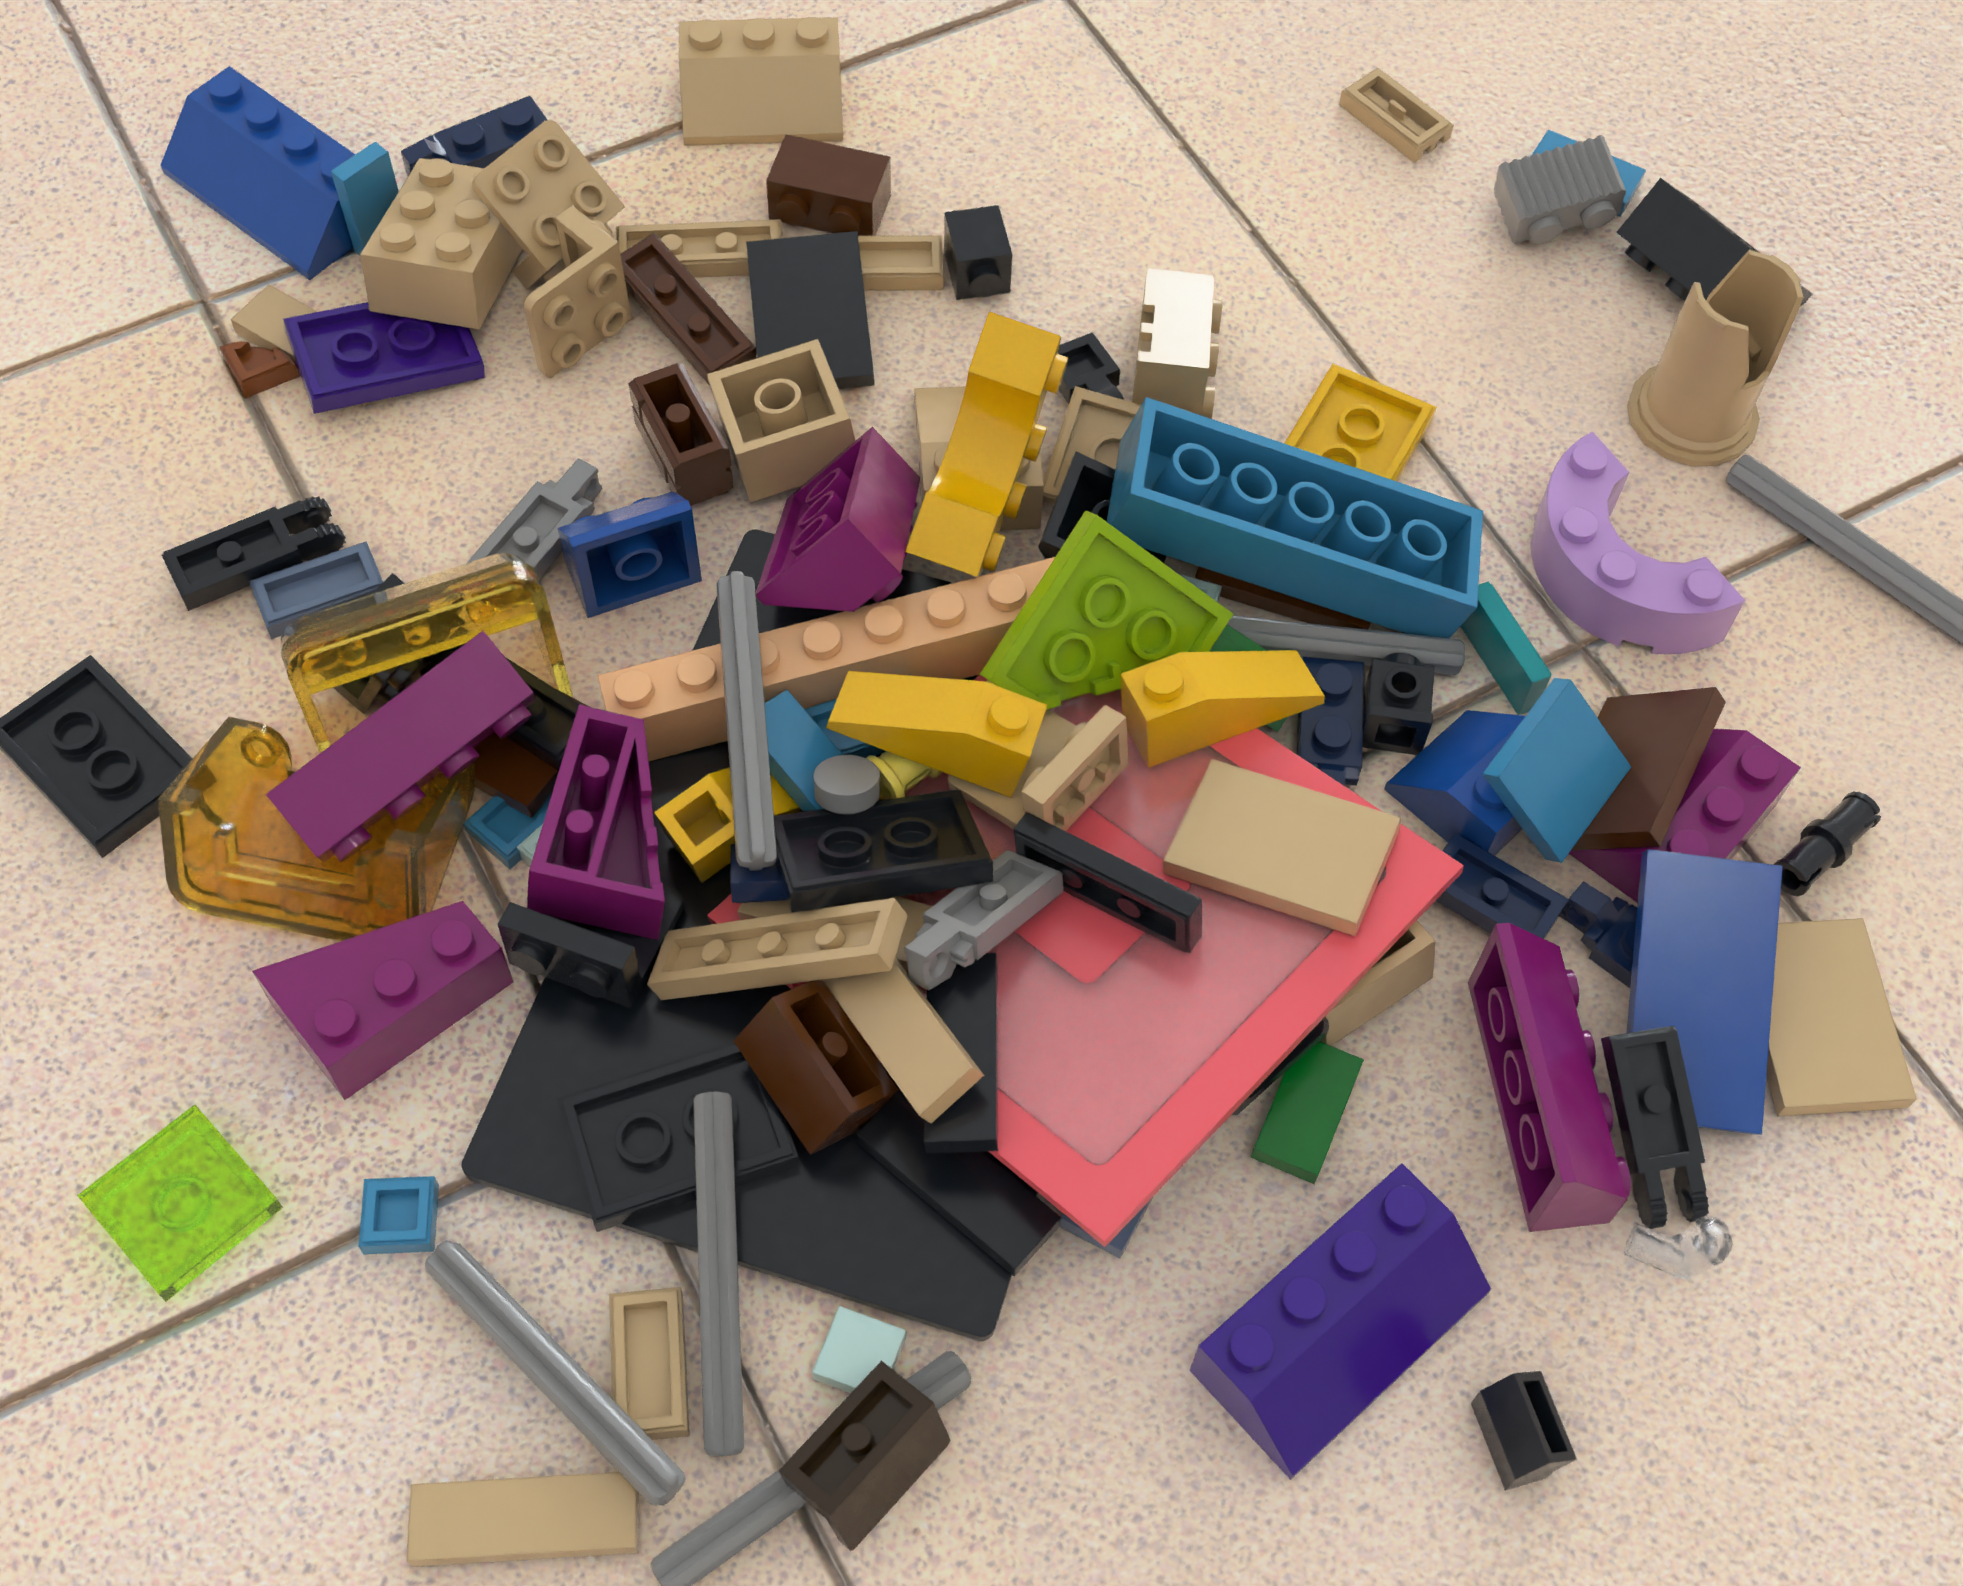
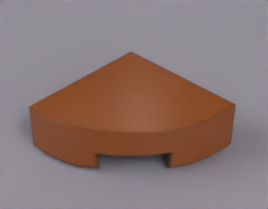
[219,341,299,398]

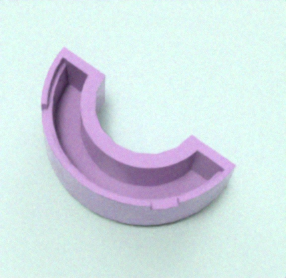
[1530,431,1745,654]

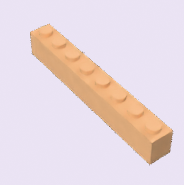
[597,557,1055,761]

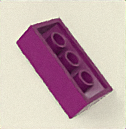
[756,426,921,612]
[266,630,535,862]
[1468,923,1631,1232]

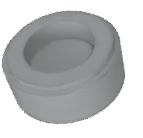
[813,755,880,814]

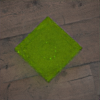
[77,1104,283,1302]

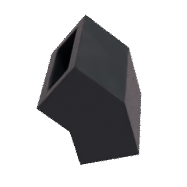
[1471,1371,1577,1491]

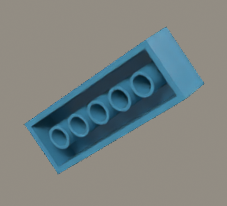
[1107,397,1483,638]

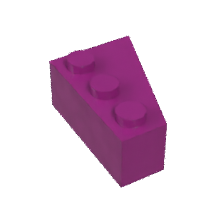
[527,705,665,940]
[252,901,514,1100]

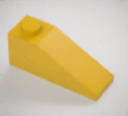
[1120,650,1325,768]
[826,671,1047,797]

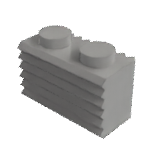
[1494,135,1626,244]

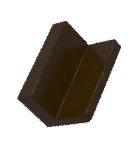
[778,1361,950,1551]

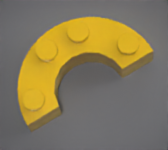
[905,311,1068,577]

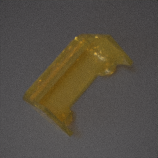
[280,553,573,753]

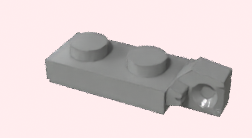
[465,458,602,605]
[904,850,1063,990]

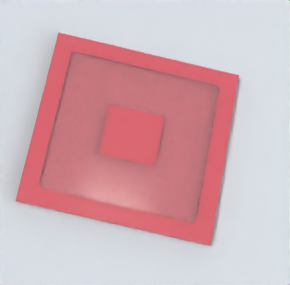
[707,675,1464,1247]

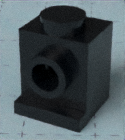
[1363,653,1435,755]

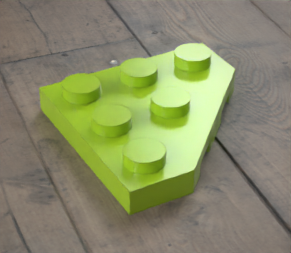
[980,510,1233,710]

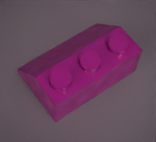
[1569,729,1801,903]

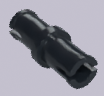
[1773,791,1881,896]

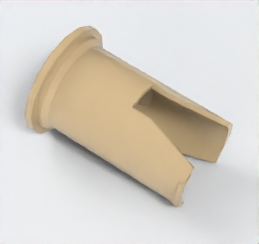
[1627,250,1804,466]

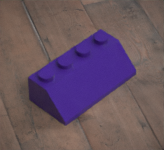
[1189,1163,1491,1480]

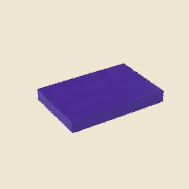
[283,302,485,414]

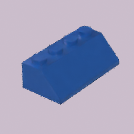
[160,66,355,280]

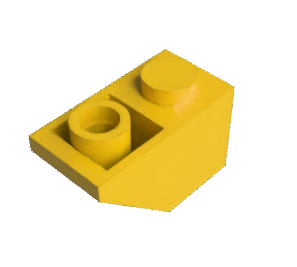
[654,767,802,883]

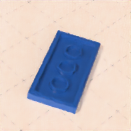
[1627,849,1782,1135]

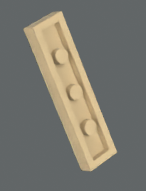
[647,898,908,1000]

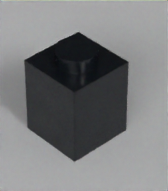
[944,205,1012,300]

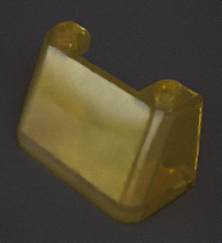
[158,717,475,941]

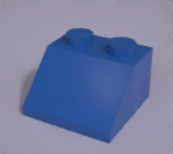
[558,492,702,618]
[1384,710,1525,856]

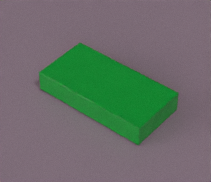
[1251,1041,1364,1184]

